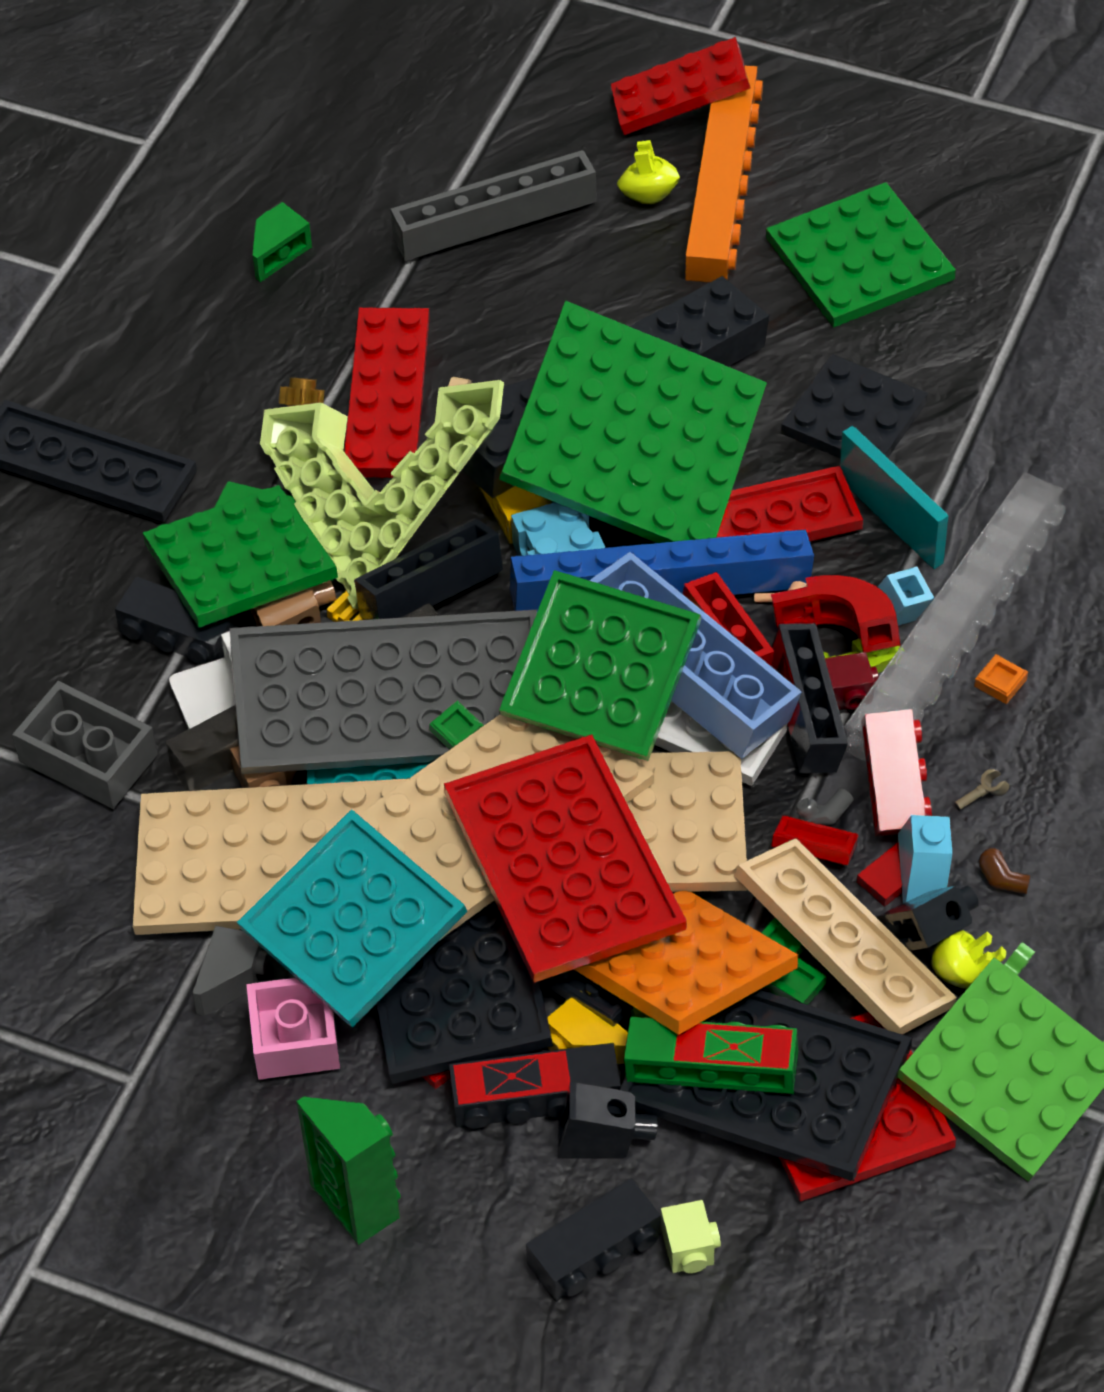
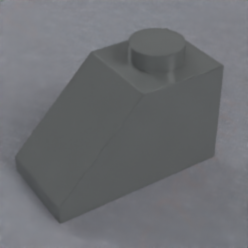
[193,926,270,1016]

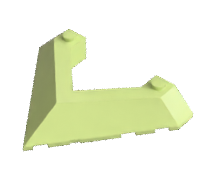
[260,380,504,610]

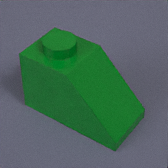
[252,202,312,282]

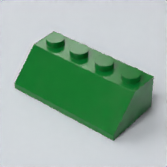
[296,1097,401,1245]

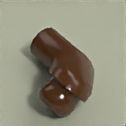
[979,848,1030,895]

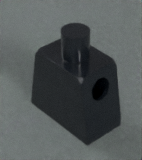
[876,886,979,951]
[558,1082,657,1159]

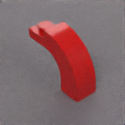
[771,575,901,652]

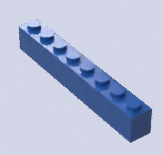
[509,529,814,612]

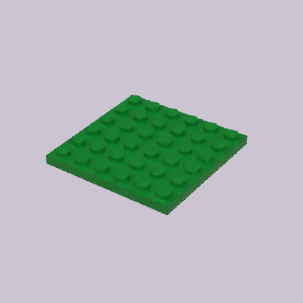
[499,301,767,543]

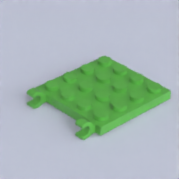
[898,942,1104,1182]

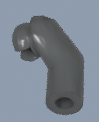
[796,788,853,825]

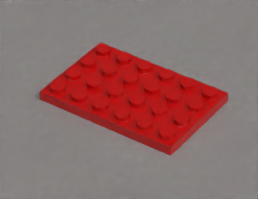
[444,734,687,983]

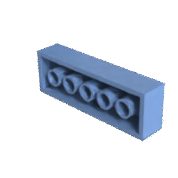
[589,552,802,759]

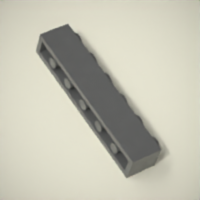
[391,150,597,261]

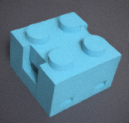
[511,502,605,556]

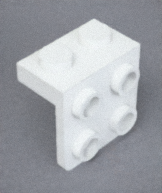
[169,631,237,735]

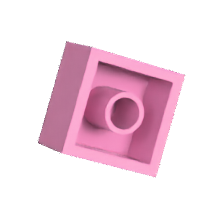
[246,978,340,1080]

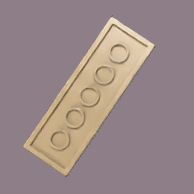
[734,838,957,1034]

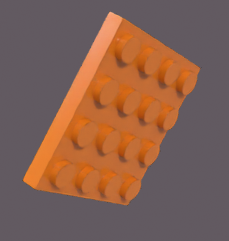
[574,891,798,1035]

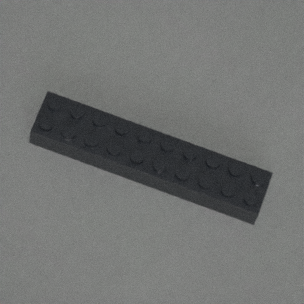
[462,276,770,499]

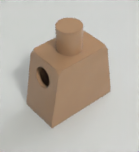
[249,581,336,627]

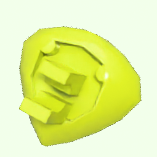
[617,140,680,204]
[931,930,1006,989]

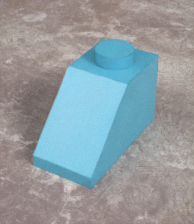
[898,815,952,903]

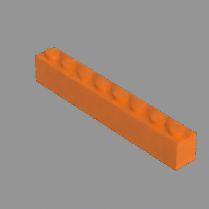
[686,65,763,282]

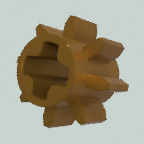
[279,378,325,407]

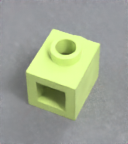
[661,1200,721,1273]

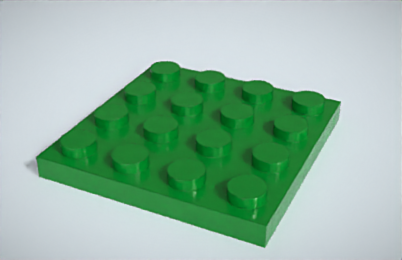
[766,182,956,328]
[143,485,338,627]
[499,570,702,761]

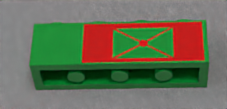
[624,1016,798,1094]

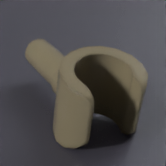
[955,769,1009,810]

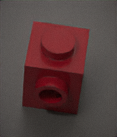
[825,652,880,710]

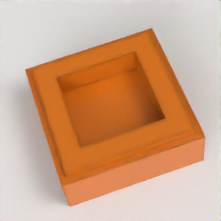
[974,654,1028,704]

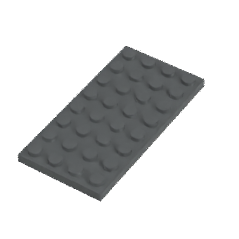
[230,610,537,774]

